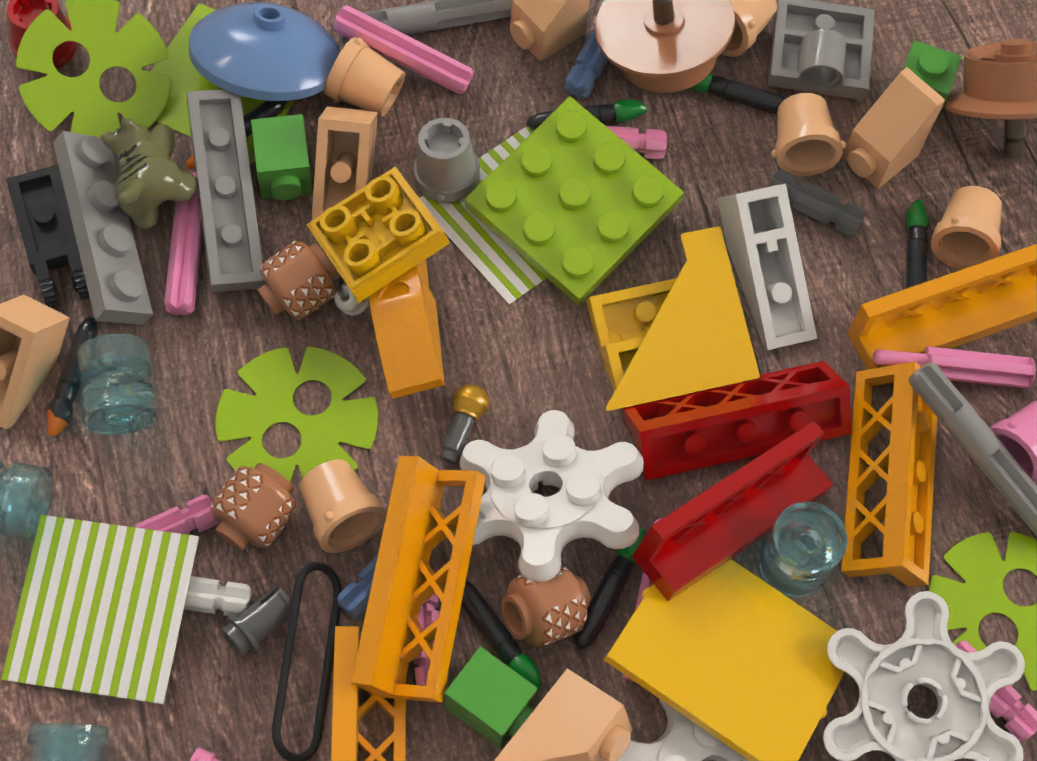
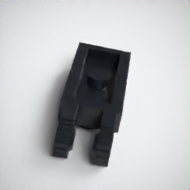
[6,165,90,308]

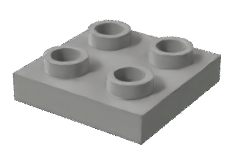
[767,0,875,101]

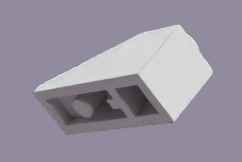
[717,183,817,350]

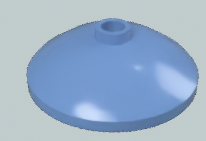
[189,2,340,101]

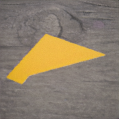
[605,226,760,411]

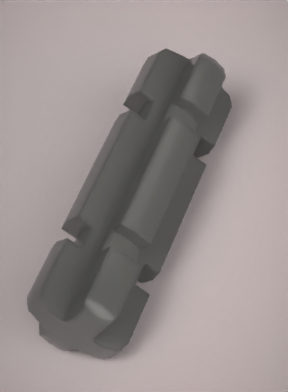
[768,170,866,236]

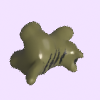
[101,118,197,229]

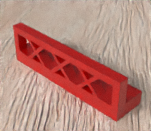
[621,361,852,481]
[632,421,834,601]

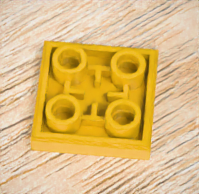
[306,166,450,303]

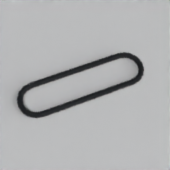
[272,562,342,761]

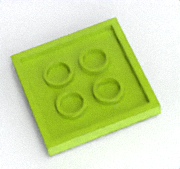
[465,96,684,306]

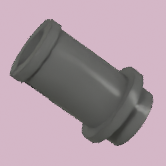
[220,585,292,657]

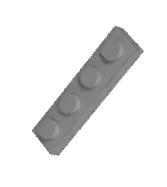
[187,89,265,293]
[53,131,153,325]

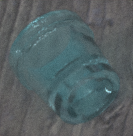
[27,723,109,761]

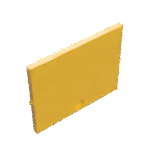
[604,559,845,761]

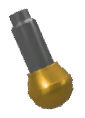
[440,384,489,465]

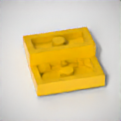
[586,278,677,391]

